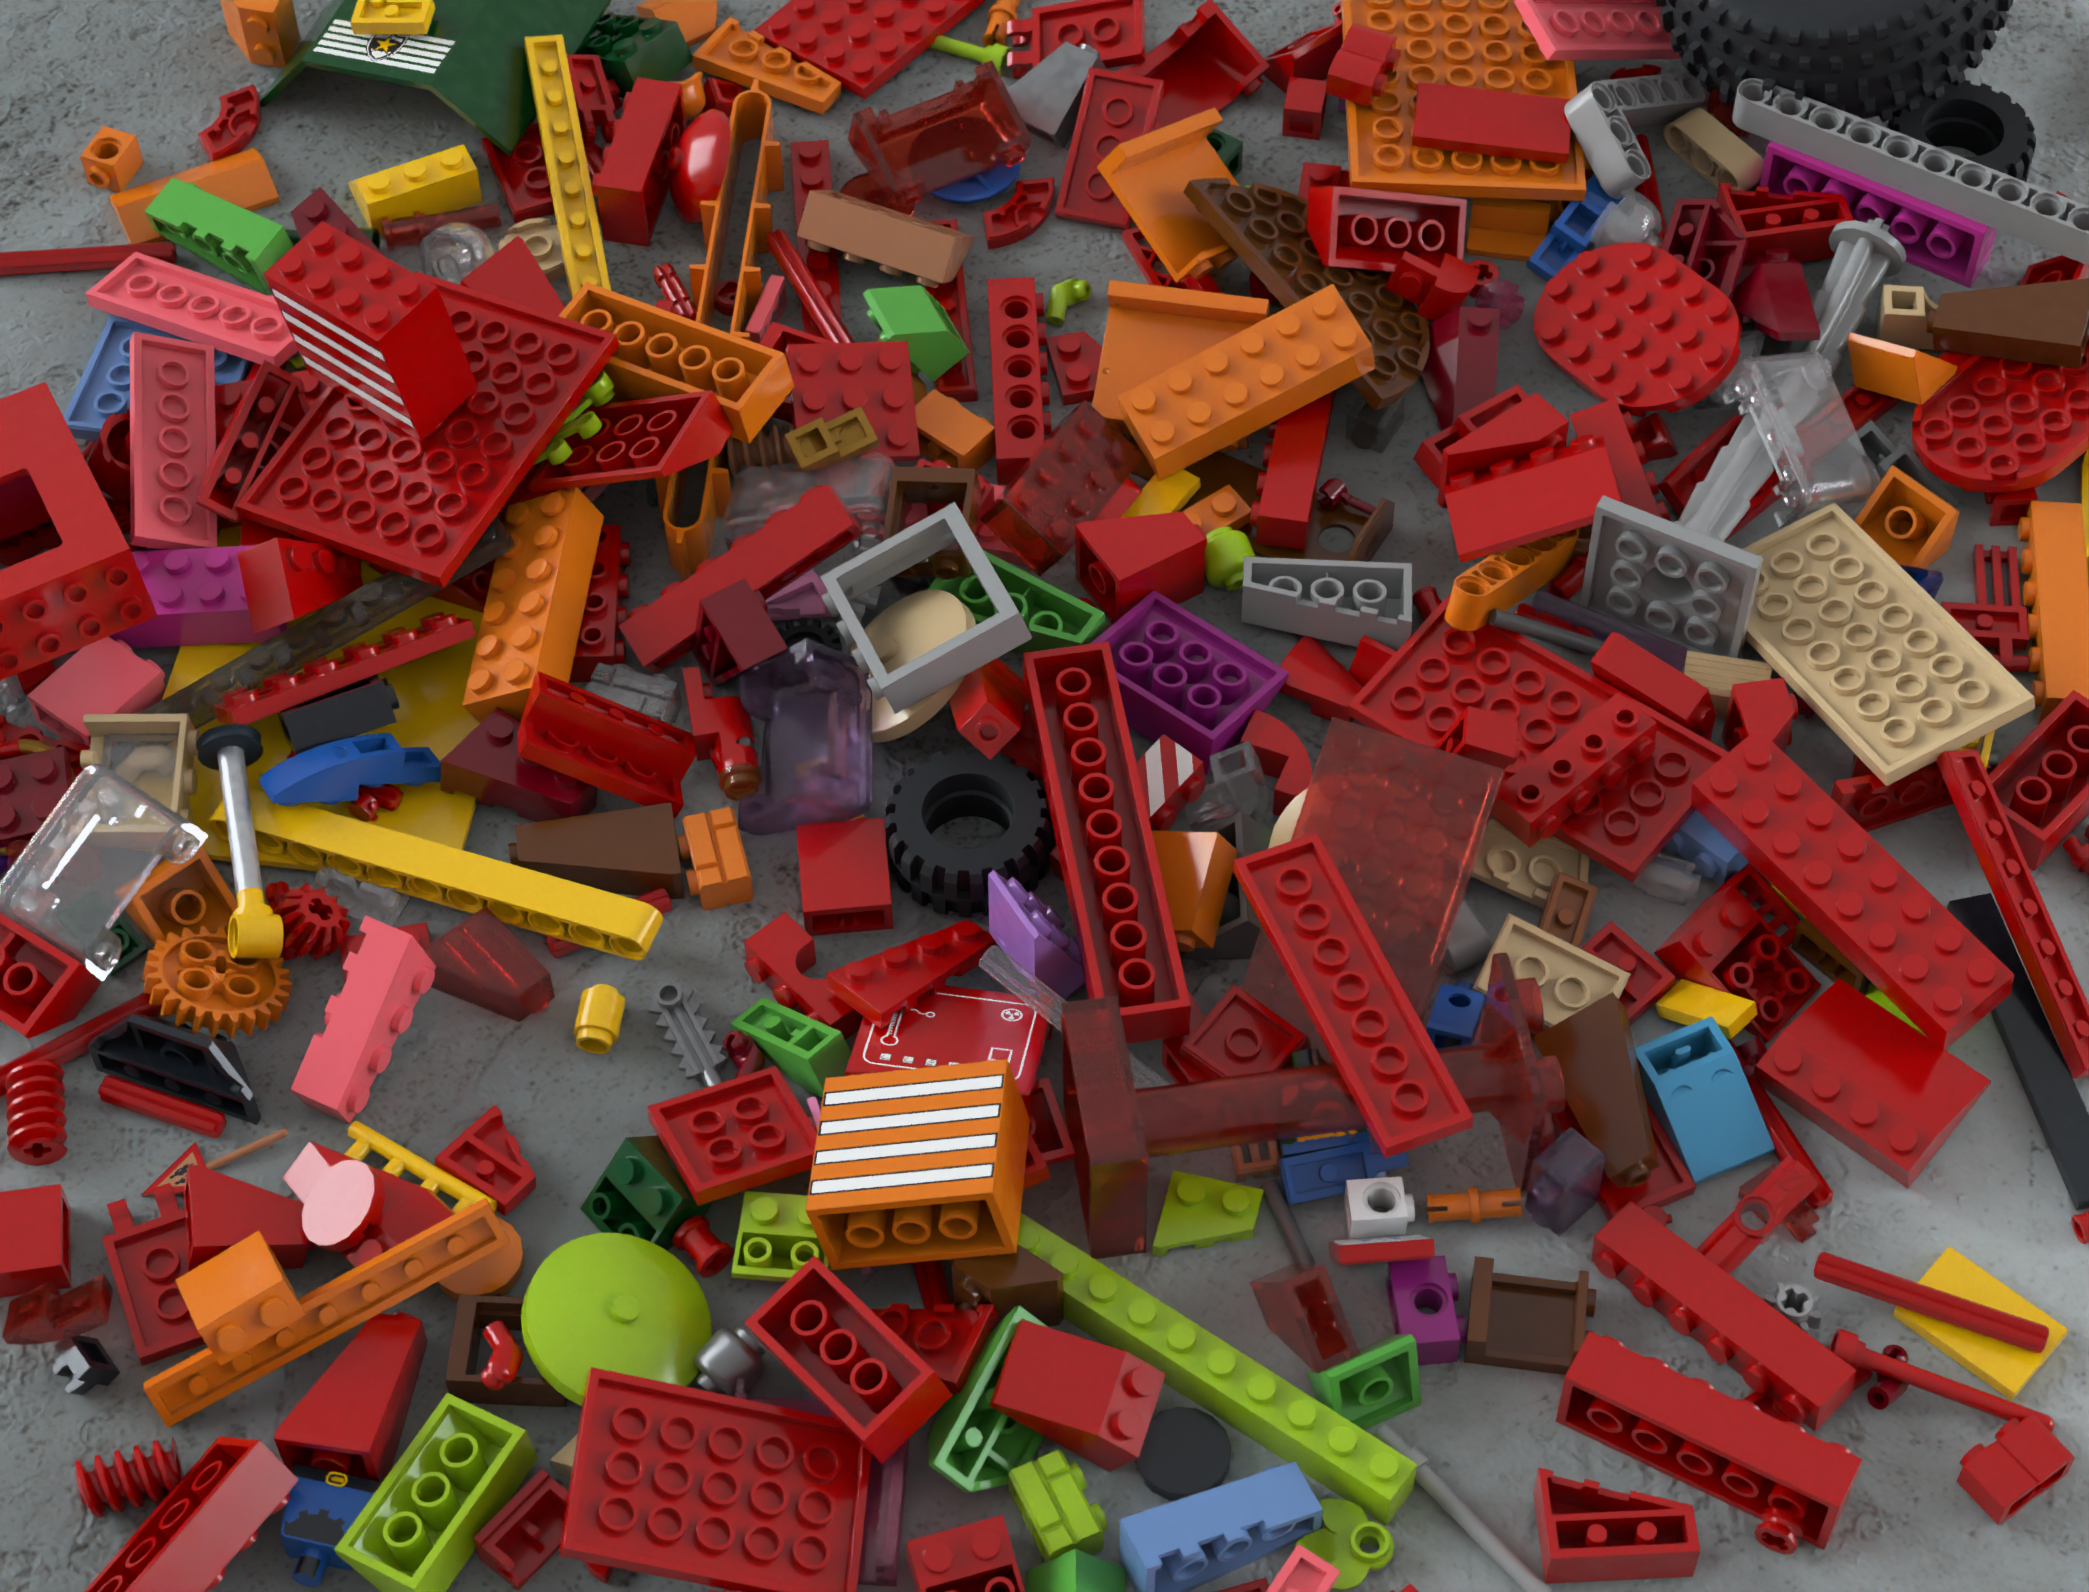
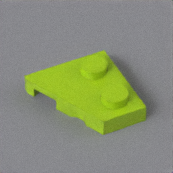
[1152,1170,1264,1257]

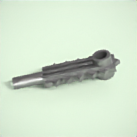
[648,979,728,1088]

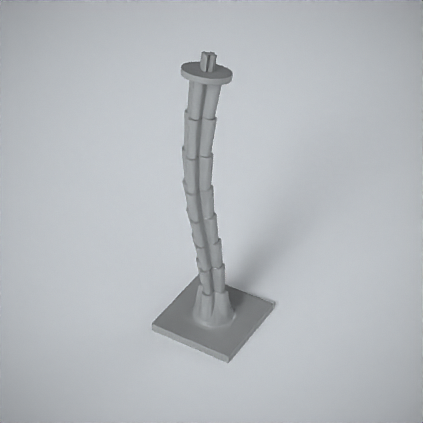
[1578,217,1906,658]

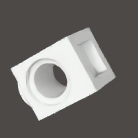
[1344,1176,1415,1239]

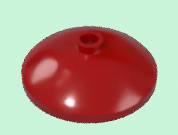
[666,109,730,225]

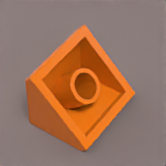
[1847,332,1958,405]
[1854,465,1960,579]

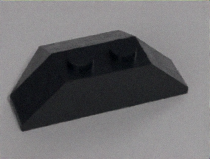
[88,1014,261,1125]

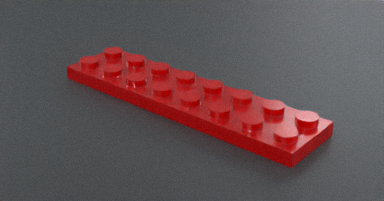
[1233,833,1474,1158]

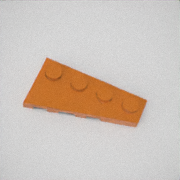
[692,16,841,115]

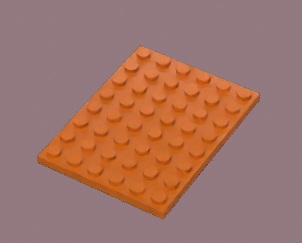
[1341,0,1587,201]

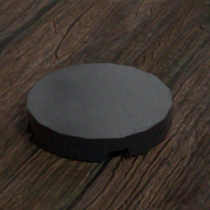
[1135,1407,1231,1501]

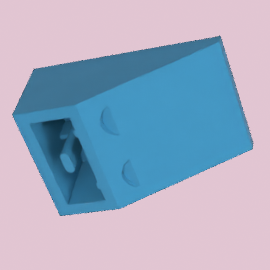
[1635,1016,1775,1185]

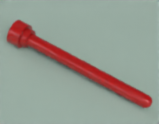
[1829,1328,2054,1432]

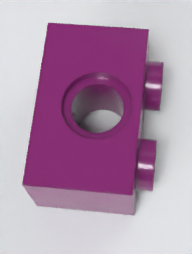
[1386,1255,1467,1366]

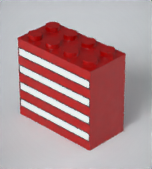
[263,221,478,441]

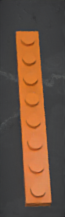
[143,1198,510,1428]

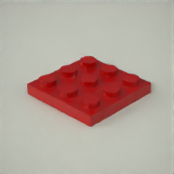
[785,341,920,465]
[647,1066,817,1206]

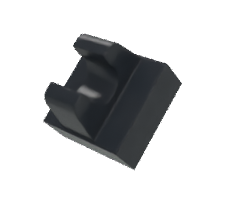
[52,1333,120,1395]

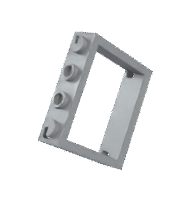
[820,502,1032,714]

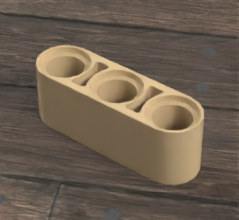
[1663,107,1764,191]

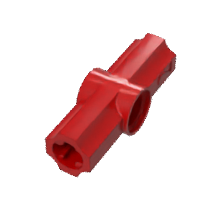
[1696,1155,1818,1275]

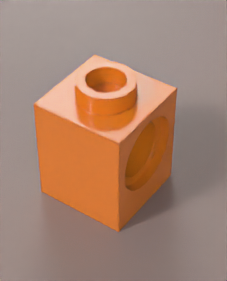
[80,126,144,192]

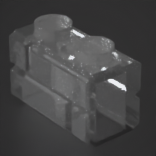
[585,663,682,725]

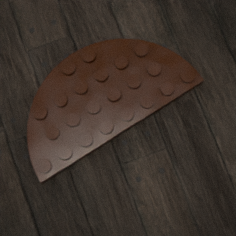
[1183,178,1430,411]

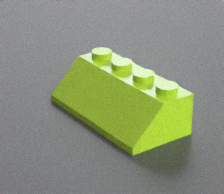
[334,1393,538,1592]

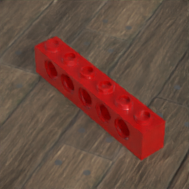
[987,277,1053,485]

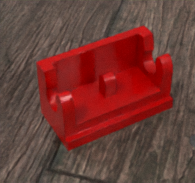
[473,1469,569,1591]

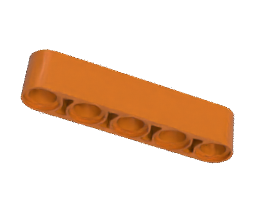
[1445,528,1579,631]

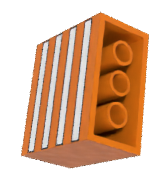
[805,1059,1030,1270]

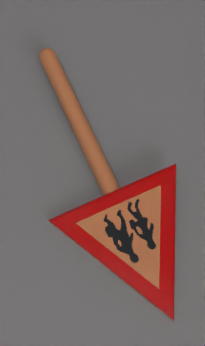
[141,1128,289,1197]

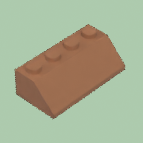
[797,190,975,288]

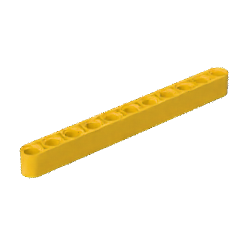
[208,789,664,961]

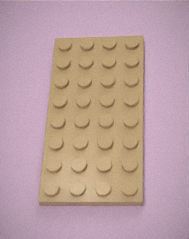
[1743,502,2035,786]

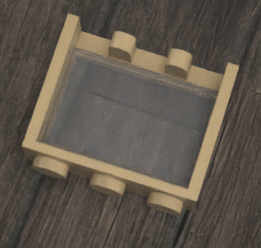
[70,714,201,853]

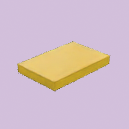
[1892,1246,2069,1401]

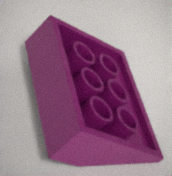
[1090,590,1289,775]

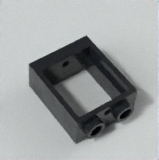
[277,674,400,755]

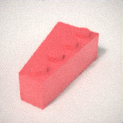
[290,915,436,1124]

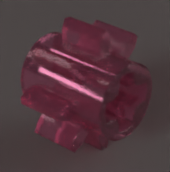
[1475,279,1524,329]

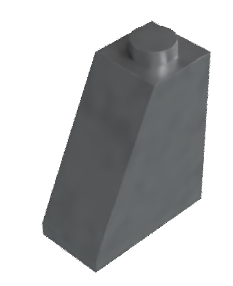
[991,42,1108,149]

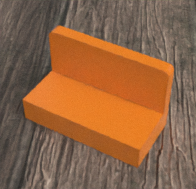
[1466,197,1551,262]

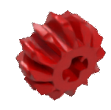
[273,883,351,961]

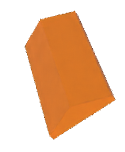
[109,148,280,244]

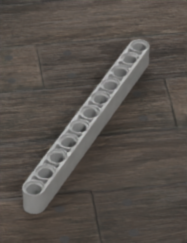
[1732,78,2089,265]

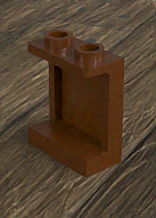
[1464,1256,1597,1375]

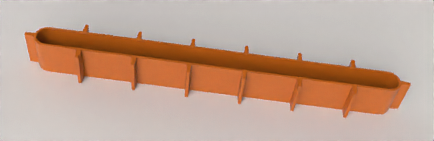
[655,79,785,581]

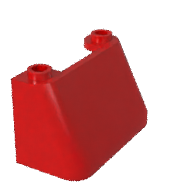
[1116,0,1270,131]

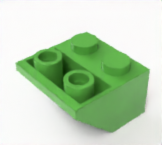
[863,285,969,382]

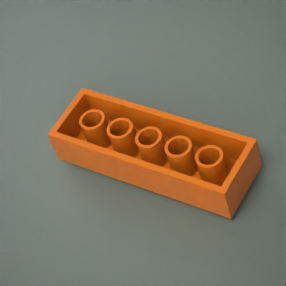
[558,282,794,444]
[1117,284,1375,481]
[462,487,604,723]

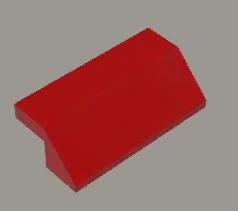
[517,671,696,818]

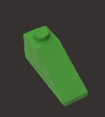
[731,997,851,1098]

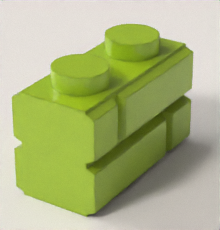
[1008,1450,1108,1562]

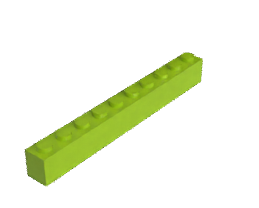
[1018,1213,1417,1526]

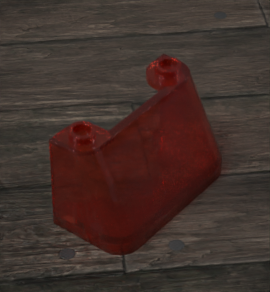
[848,60,1032,207]

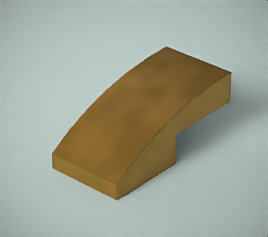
[784,406,880,472]

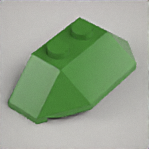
[928,1305,1047,1493]

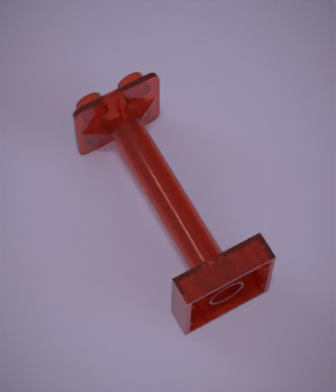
[1061,952,1565,1259]

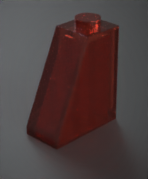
[423,906,555,1022]
[1250,1264,1361,1373]

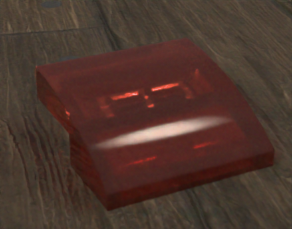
[2,1273,113,1345]

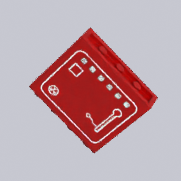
[845,985,1054,1118]

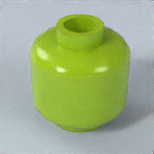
[1204,527,1256,591]

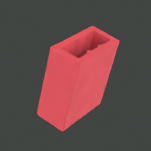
[27,636,166,748]

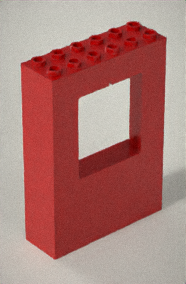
[0,382,157,681]

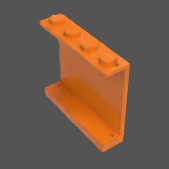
[1097,107,1241,283]
[1086,280,1270,452]

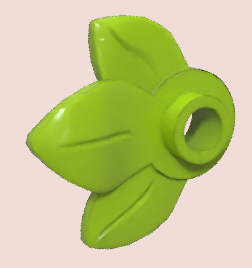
[1295,1498,1394,1591]

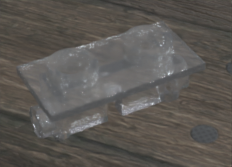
[315,866,411,927]

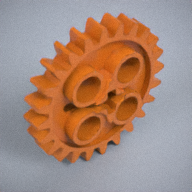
[142,926,292,1038]

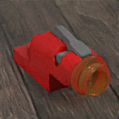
[682,666,764,801]

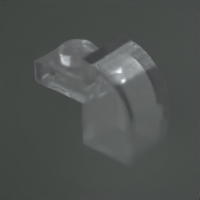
[1185,740,1268,832]

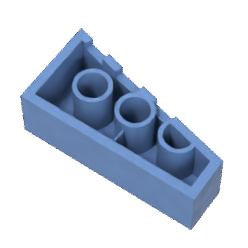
[1119,1461,1323,1592]

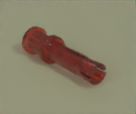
[381,202,502,252]

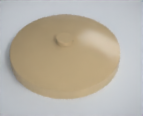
[833,589,976,743]

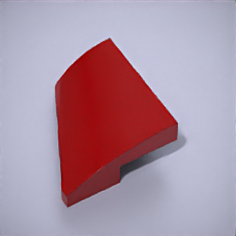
[1278,636,1363,728]

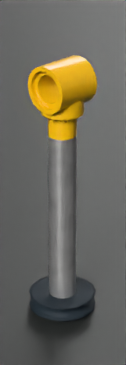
[196,724,284,959]

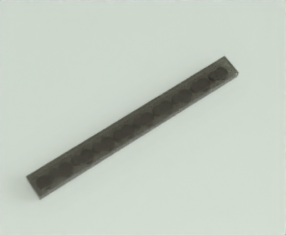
[133,516,515,748]

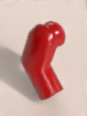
[481,1321,523,1391]

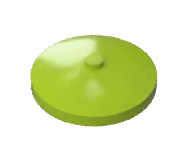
[521,1233,712,1406]

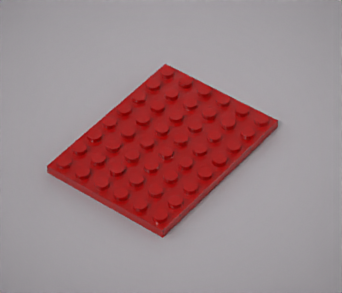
[236,271,620,588]

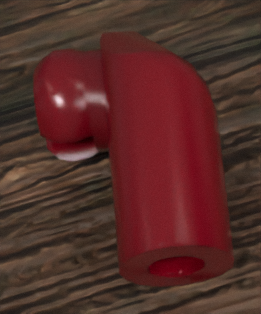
[723,1030,765,1079]
[1867,1344,1909,1410]

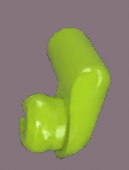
[1045,278,1092,325]

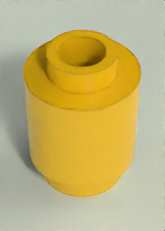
[573,984,626,1054]

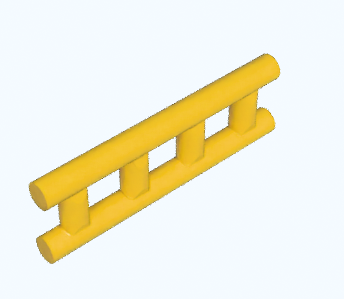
[344,1121,497,1213]

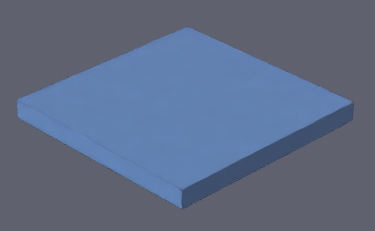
[63,316,255,441]

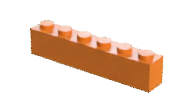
[2017,500,2089,724]

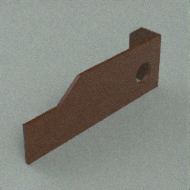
[1112,436,1395,562]

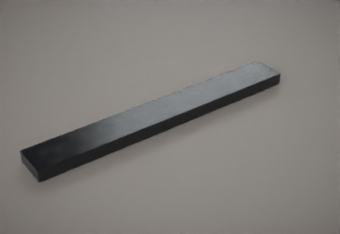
[1947,893,2089,1210]

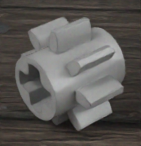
[1764,1282,1822,1334]

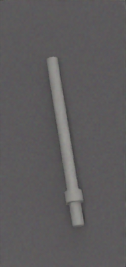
[1373,1423,1554,1592]

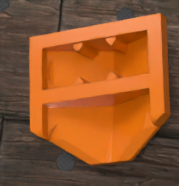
[636,0,717,47]

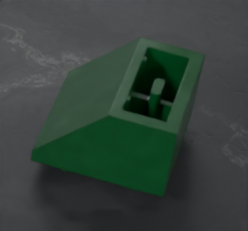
[580,1135,715,1251]

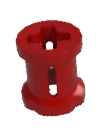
[672,1215,734,1278]

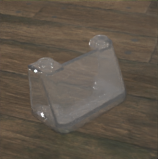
[1718,351,1880,529]
[723,452,896,550]
[0,764,208,981]

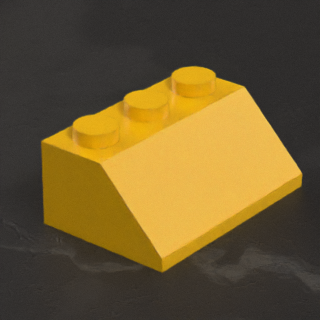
[348,144,483,235]

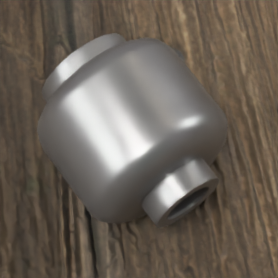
[694,1326,766,1398]

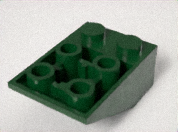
[577,12,692,98]

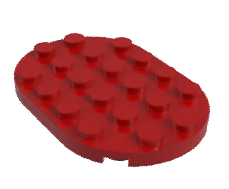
[1534,242,1743,417]
[1912,335,2089,492]

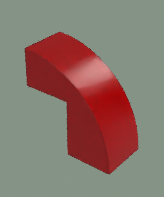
[1239,709,1312,817]

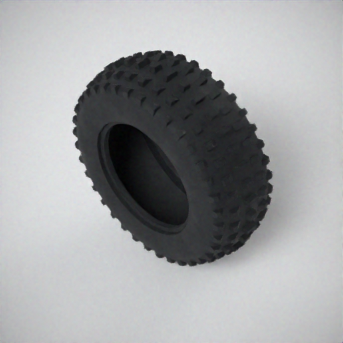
[1655,0,2013,122]

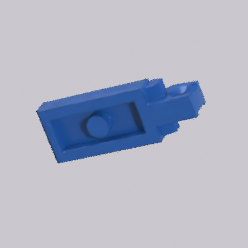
[1277,1141,1410,1205]

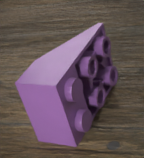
[988,870,1085,1008]

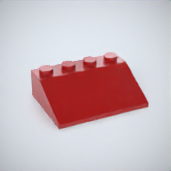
[527,390,734,492]
[1444,435,1622,563]
[1755,978,1991,1189]

